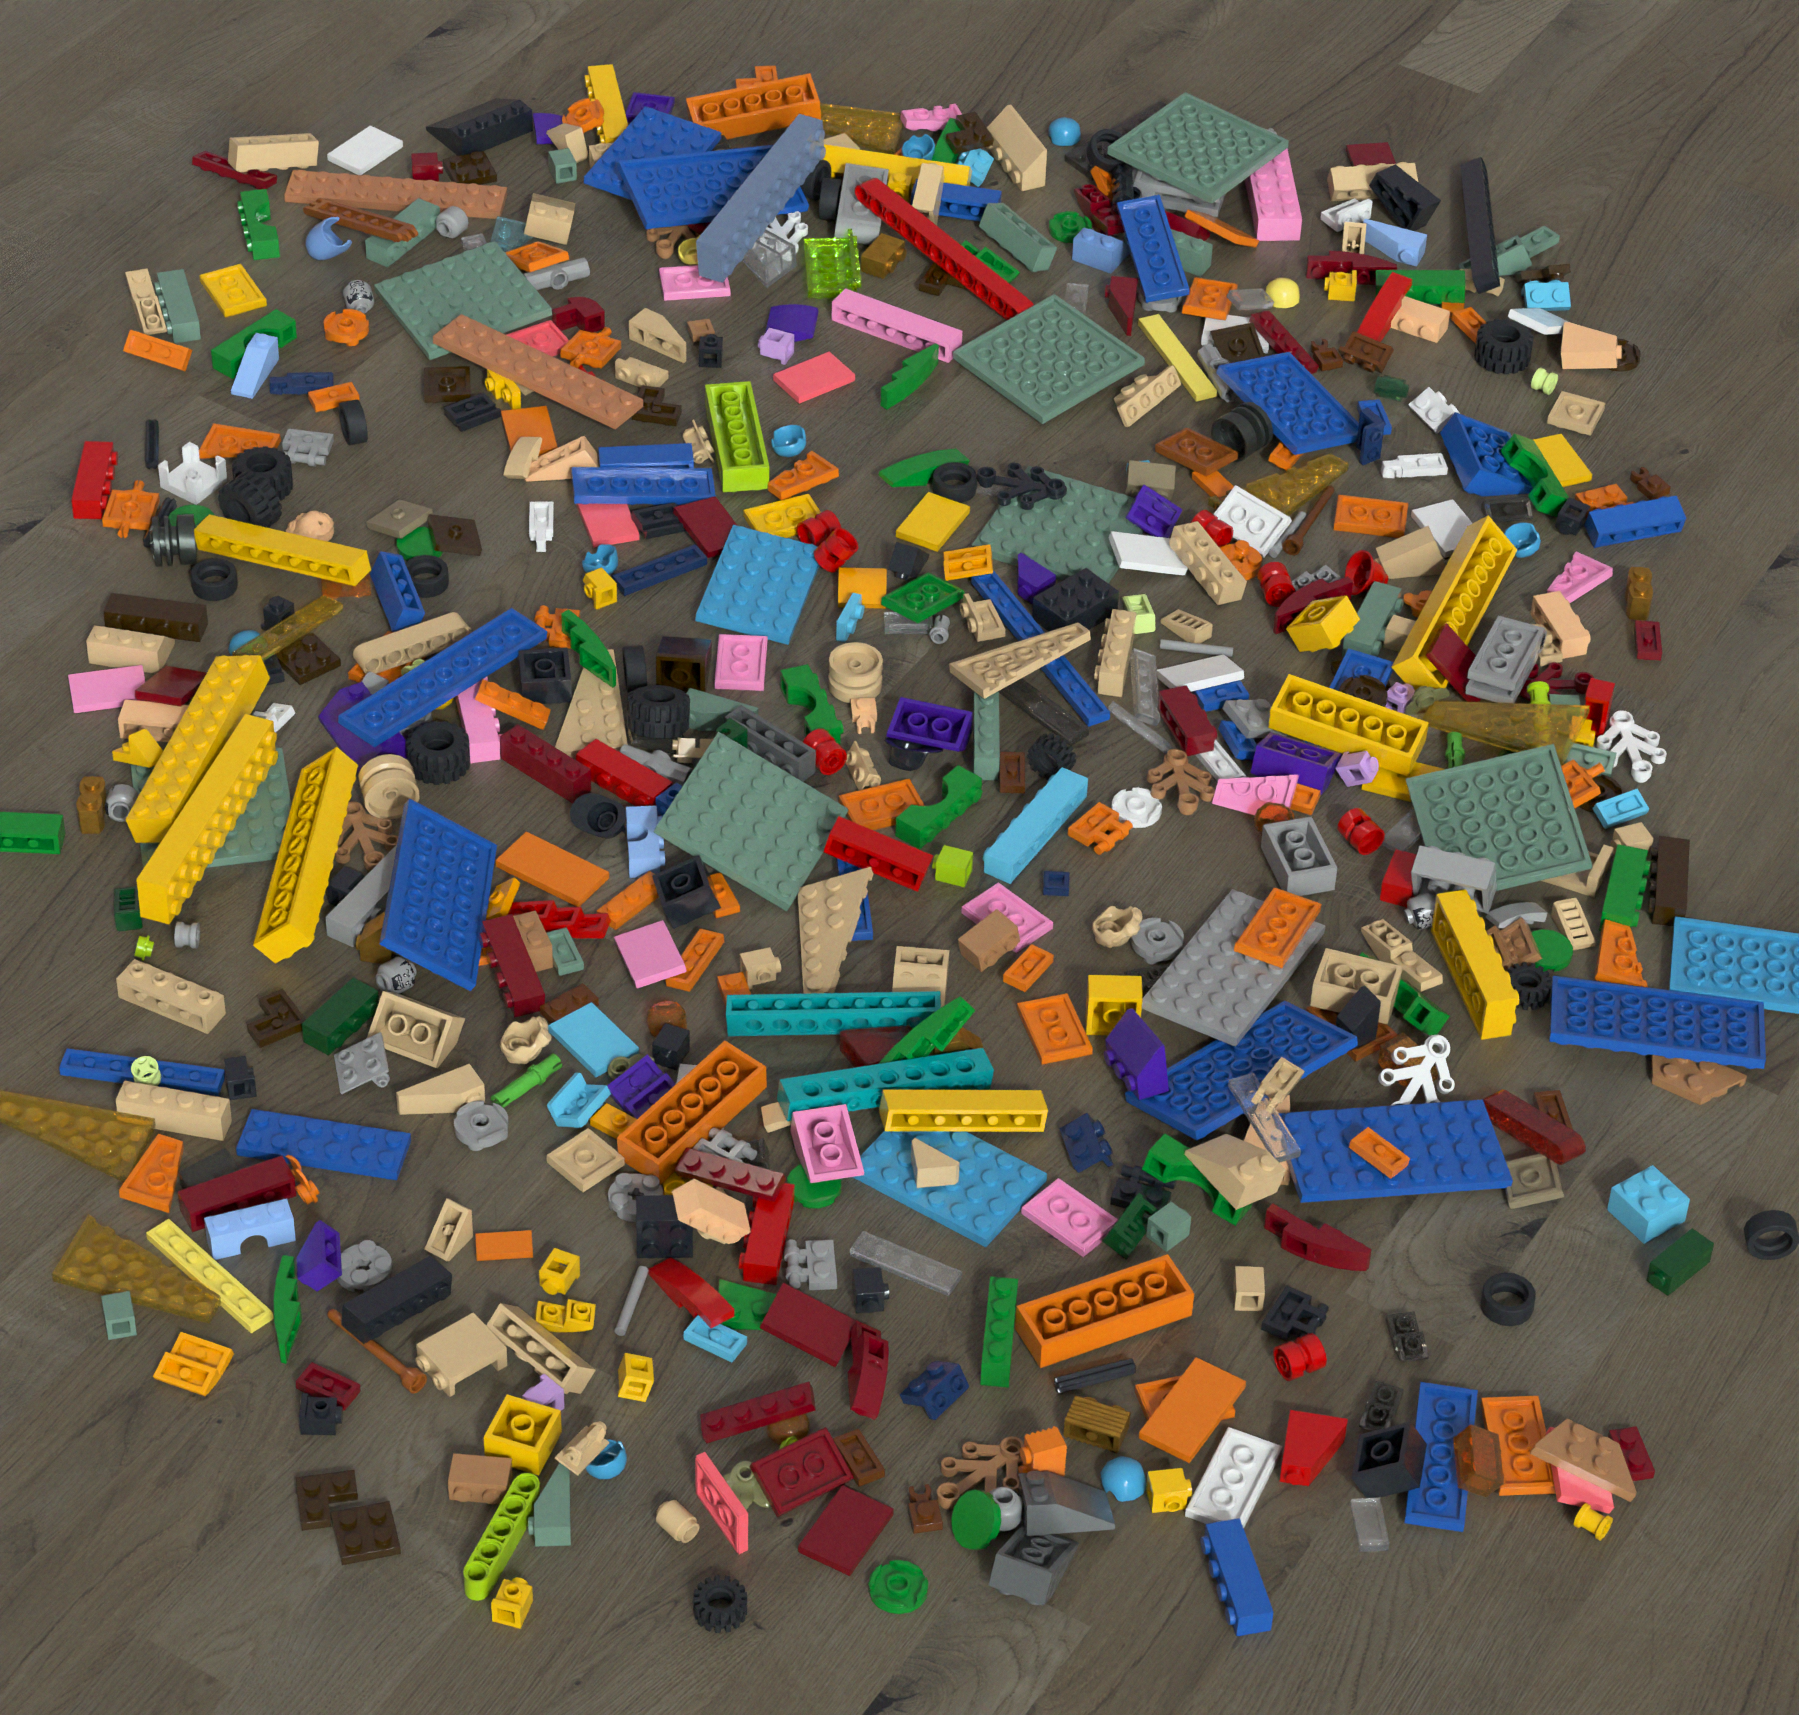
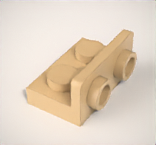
[615,357,668,388]

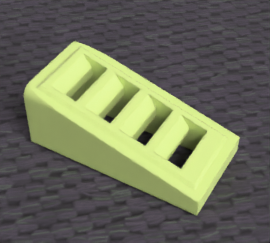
[1122,594,1155,634]

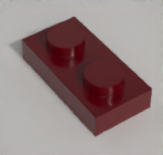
[1634,620,1662,661]
[295,1362,361,1411]
[1608,1426,1655,1481]

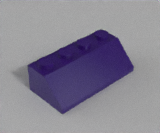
[318,682,407,775]

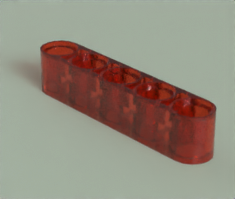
[1481,1089,1586,1165]

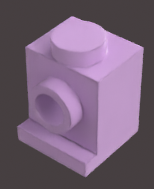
[758,328,794,365]
[1385,682,1415,714]
[1335,751,1379,787]
[522,1374,564,1410]

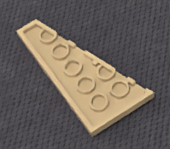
[949,623,1091,699]
[555,649,628,758]
[798,867,874,994]

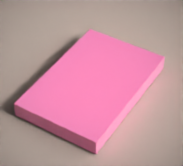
[659,265,730,301]
[715,634,768,691]
[68,665,149,713]
[961,882,1053,953]
[614,920,687,988]
[1021,1178,1118,1257]

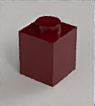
[411,152,443,182]

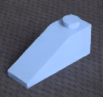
[1363,219,1427,266]
[231,333,279,399]

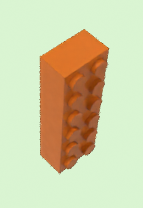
[686,73,821,141]
[617,1041,767,1185]
[1015,1254,1194,1368]

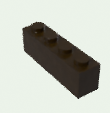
[103,593,208,642]
[1648,836,1690,926]

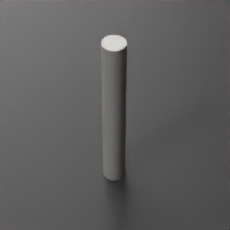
[1269,511,1307,558]
[1160,639,1233,657]
[614,1266,649,1336]

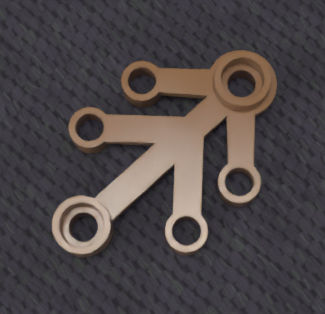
[646,225,699,259]
[1147,749,1216,815]
[335,801,398,872]
[937,1436,1024,1510]

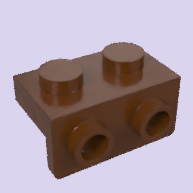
[1338,331,1394,374]

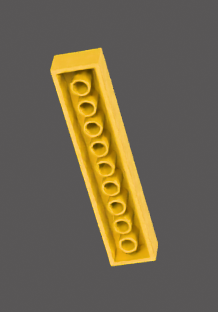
[1392,515,1517,690]
[125,655,270,843]
[137,714,278,924]
[253,747,358,964]

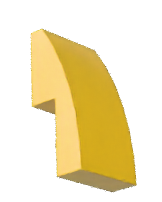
[485,369,521,410]
[534,1299,596,1332]

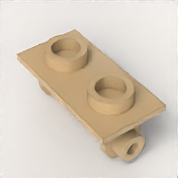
[683,419,715,464]
[671,737,713,763]
[846,741,881,790]
[554,1421,610,1475]

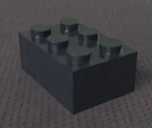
[1032,568,1119,632]

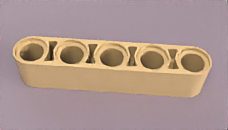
[353,612,472,674]

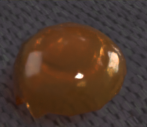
[1254,802,1295,836]
[646,1000,687,1037]
[766,1414,810,1445]

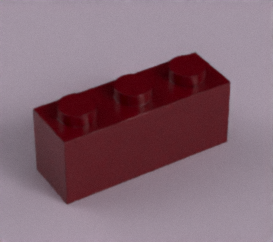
[1157,685,1217,756]

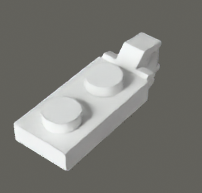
[1381,453,1448,478]
[529,502,554,552]

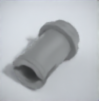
[930,615,950,644]

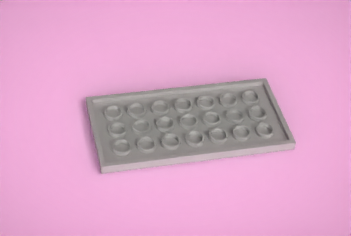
[1142,889,1325,1047]

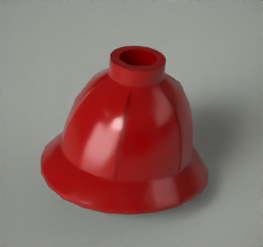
[1344,550,1388,595]

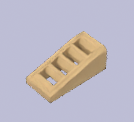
[1161,609,1213,644]
[1551,898,1596,950]

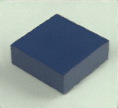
[1043,871,1070,896]

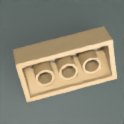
[986,105,1047,191]

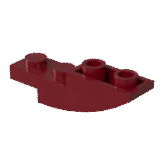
[1074,184,1124,236]
[1306,251,1397,285]
[1273,576,1353,634]
[1264,1203,1372,1271]
[847,1320,889,1420]

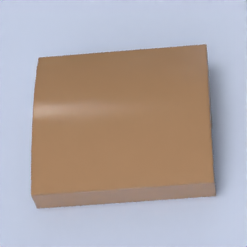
[1486,918,1542,971]

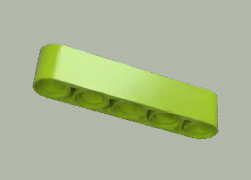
[463,1473,540,1601]

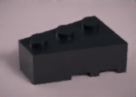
[1369,164,1441,231]

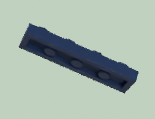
[612,544,707,596]

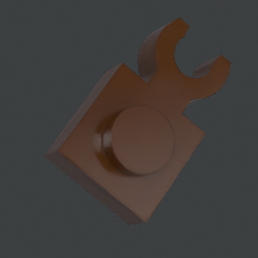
[1310,339,1343,371]
[1630,467,1671,500]
[908,1484,943,1534]

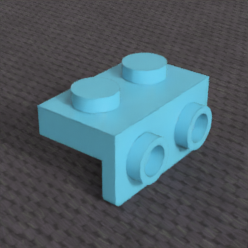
[956,149,994,187]
[1521,280,1571,311]
[547,1073,611,1128]

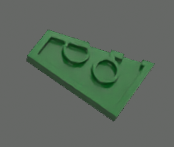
[719,1279,777,1330]

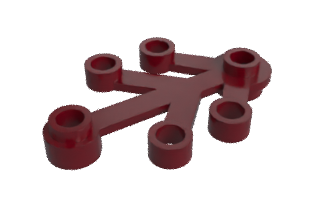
[1519,662,1594,702]

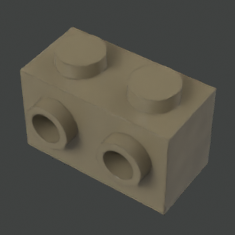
[1125,460,1176,501]

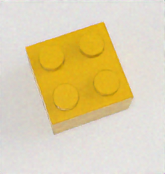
[1286,595,1360,652]
[1085,975,1142,1035]
[484,1394,562,1475]

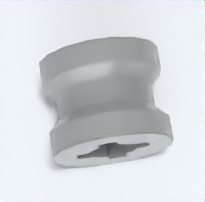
[174,922,200,949]

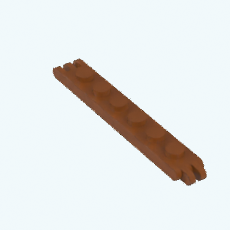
[303,198,418,242]

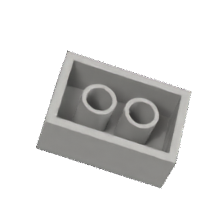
[1261,816,1337,896]
[1411,846,1497,914]

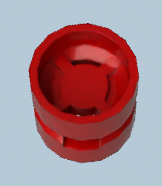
[797,510,841,546]
[1191,510,1234,547]
[814,528,858,573]
[1257,562,1296,607]
[803,729,847,775]
[1337,808,1385,855]
[1273,1333,1327,1381]

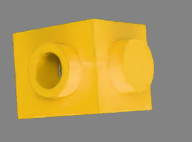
[1146,1468,1192,1513]

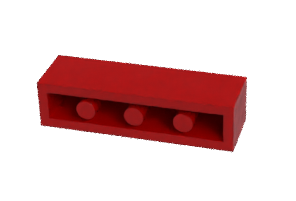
[71,441,118,519]
[576,739,673,806]
[823,816,933,892]
[739,1183,795,1285]

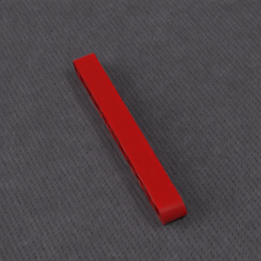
[855,178,1034,321]

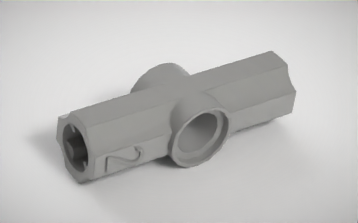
[523,257,590,290]
[1197,344,1238,402]
[620,744,694,786]

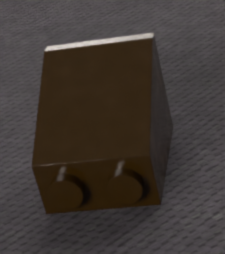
[656,636,712,693]

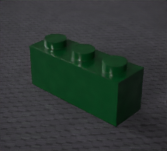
[302,977,379,1056]

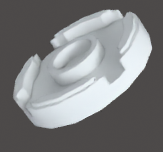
[1111,787,1162,828]

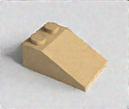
[524,193,576,245]
[1184,1134,1286,1210]

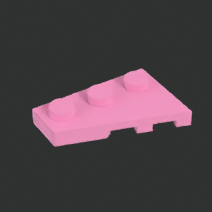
[900,104,962,131]
[1547,551,1613,603]
[1212,775,1299,822]

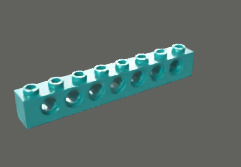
[726,991,941,1036]
[777,1048,994,1121]

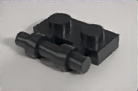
[1110,1165,1177,1216]
[1261,1285,1329,1340]

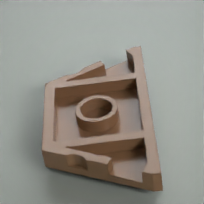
[1651,1055,1747,1105]
[1530,1419,1637,1502]

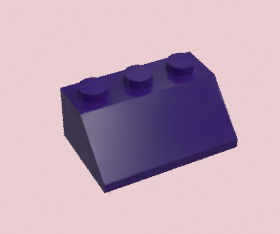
[887,697,972,752]
[1250,732,1341,795]
[1104,1008,1169,1100]

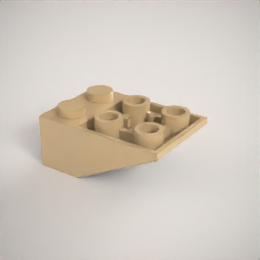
[892,946,949,1007]

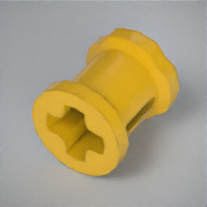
[1574,1503,1613,1541]

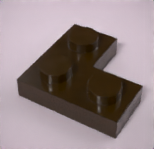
[946,111,994,154]
[919,262,968,296]
[1515,264,1571,286]
[631,385,682,426]
[247,988,306,1048]
[295,1470,358,1531]

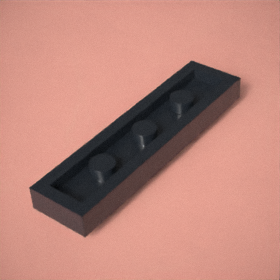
[1111,162,1134,215]

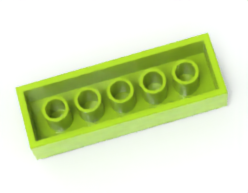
[705,381,769,492]

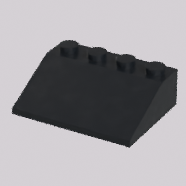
[426,98,533,156]

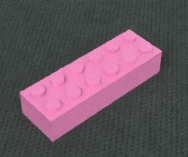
[1245,149,1302,241]

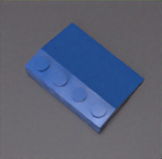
[1440,412,1533,497]

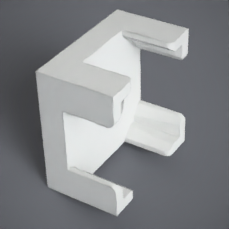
[158,442,227,505]

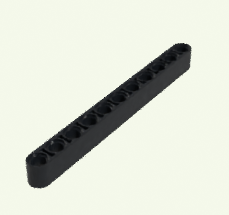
[1460,157,1500,294]

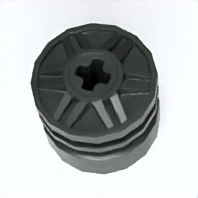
[1211,402,1273,462]
[150,514,198,567]

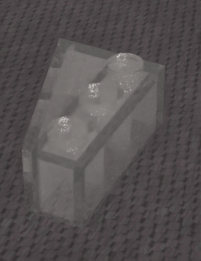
[742,229,797,288]

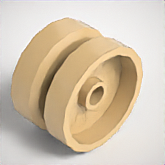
[828,642,883,703]
[358,754,420,819]

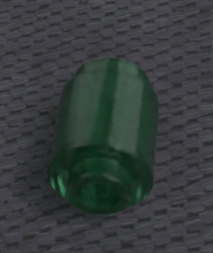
[1374,375,1409,401]

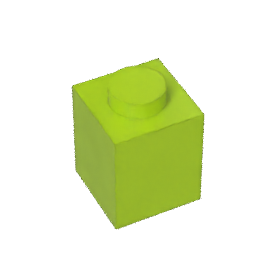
[932,845,973,887]

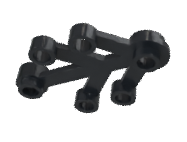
[977,462,1067,510]

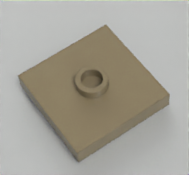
[366,499,433,539]
[1505,1151,1564,1209]

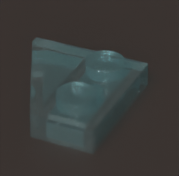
[490,216,533,252]

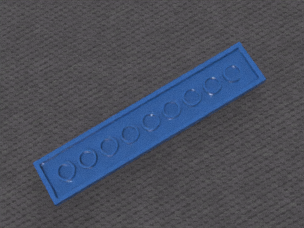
[338,608,547,748]

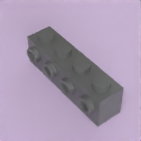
[724,705,816,782]

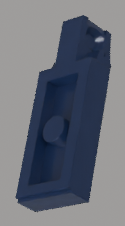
[269,372,334,395]

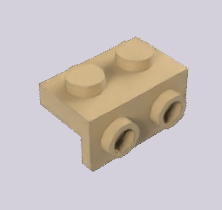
[960,593,1006,642]

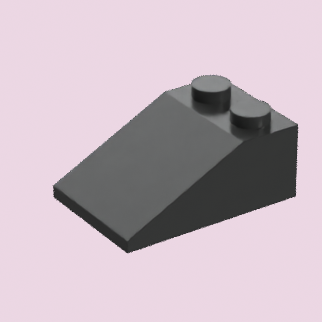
[1019,1471,1115,1536]
[989,1524,1079,1605]

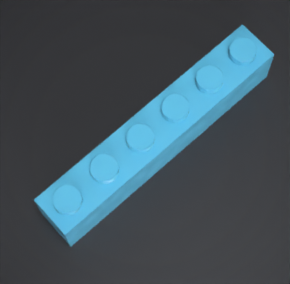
[982,767,1088,884]

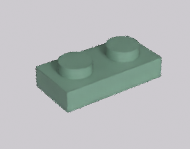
[1520,226,1560,258]
[1562,742,1617,777]
[547,928,584,976]

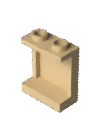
[1541,845,1614,898]
[416,1312,507,1397]

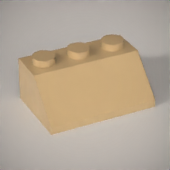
[86,625,175,674]
[1310,948,1403,1024]
[367,991,465,1068]

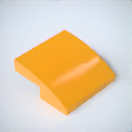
[943,544,993,581]
[838,567,887,609]
[153,1332,234,1396]

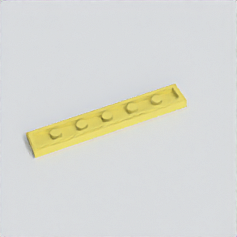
[1138,314,1217,402]
[146,1219,274,1333]

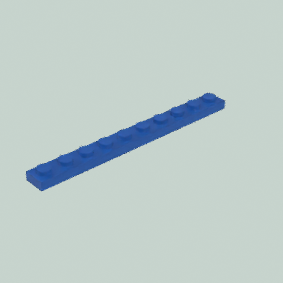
[971,570,1110,727]

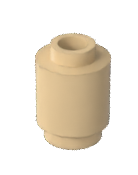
[656,1500,700,1543]

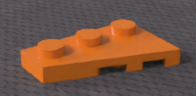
[199,423,281,459]
[768,451,839,500]
[1594,919,1648,988]
[119,1134,184,1213]

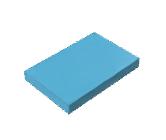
[548,1002,639,1077]

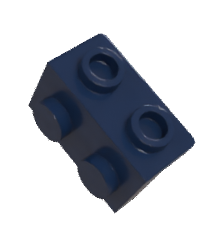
[1356,407,1385,465]
[1059,1113,1113,1173]
[900,1361,969,1420]

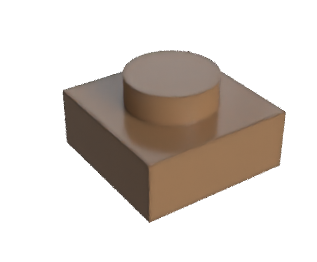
[687,318,715,342]

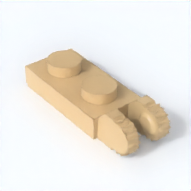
[1251,1057,1305,1114]

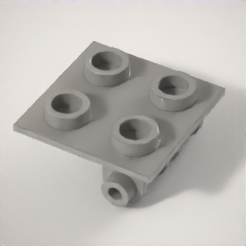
[334,1032,390,1094]

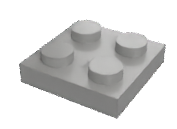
[1222,699,1287,739]

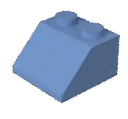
[1072,228,1131,274]

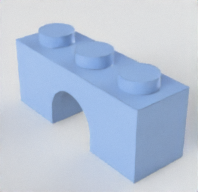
[626,806,665,878]
[204,1199,296,1260]

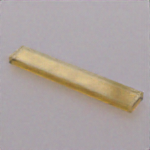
[232,595,343,661]

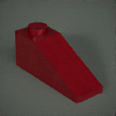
[1105,276,1138,336]

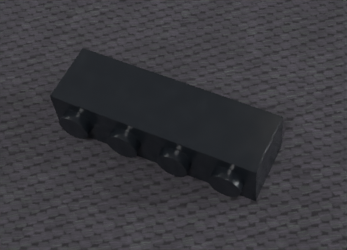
[341,1256,452,1344]

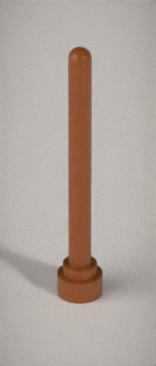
[327,1309,427,1394]

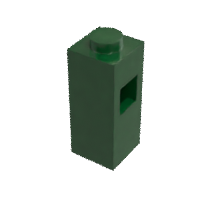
[1646,1228,1714,1296]

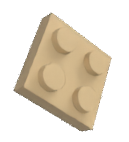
[1547,391,1605,436]
[547,1128,625,1192]

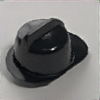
[884,737,943,771]
[570,793,626,839]

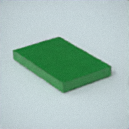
[881,572,965,623]

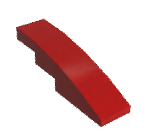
[1357,272,1412,342]
[507,900,611,938]
[648,1257,734,1328]

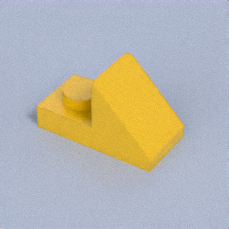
[112,729,163,768]

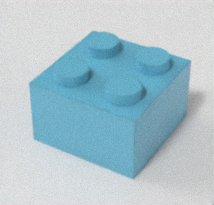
[1607,1165,1690,1244]

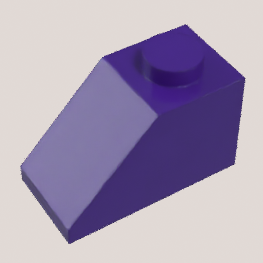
[1017,553,1056,604]
[297,1220,342,1292]

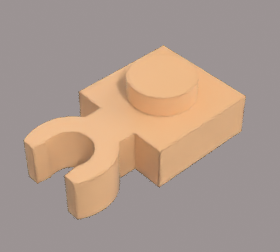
[850,698,877,734]

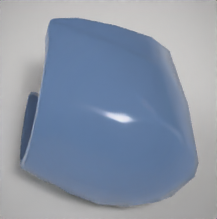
[305,217,352,260]

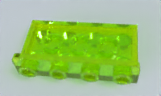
[803,229,861,299]

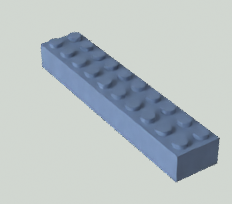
[696,114,826,283]

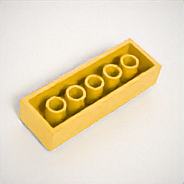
[1268,674,1429,777]
[1431,890,1519,1040]

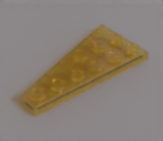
[820,103,904,155]
[1208,453,1349,516]
[1422,701,1590,765]
[0,1090,156,1183]
[52,1214,221,1324]

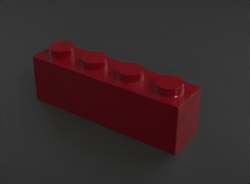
[500,724,591,804]
[478,914,545,1018]
[178,1156,296,1232]

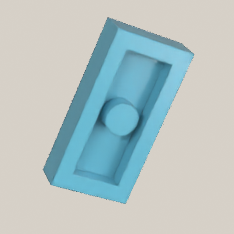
[836,593,865,642]
[1593,789,1649,829]
[684,1315,747,1363]

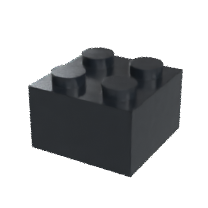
[518,648,572,704]
[652,855,721,929]
[636,1195,693,1259]
[1351,1421,1427,1501]

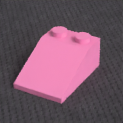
[790,1104,864,1183]

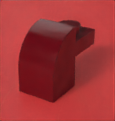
[552,297,605,333]

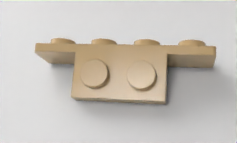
[1114,365,1181,427]

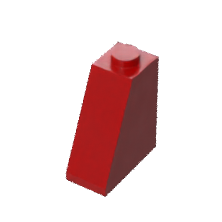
[1280,1410,1348,1486]

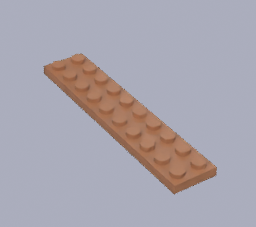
[284,170,507,219]
[433,314,643,430]

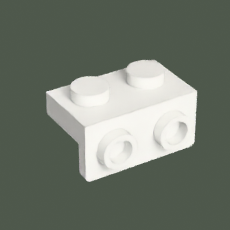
[1321,198,1372,232]
[1408,387,1460,434]

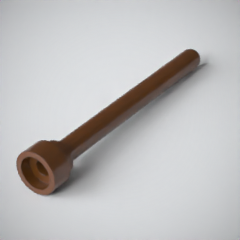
[1282,486,1335,556]

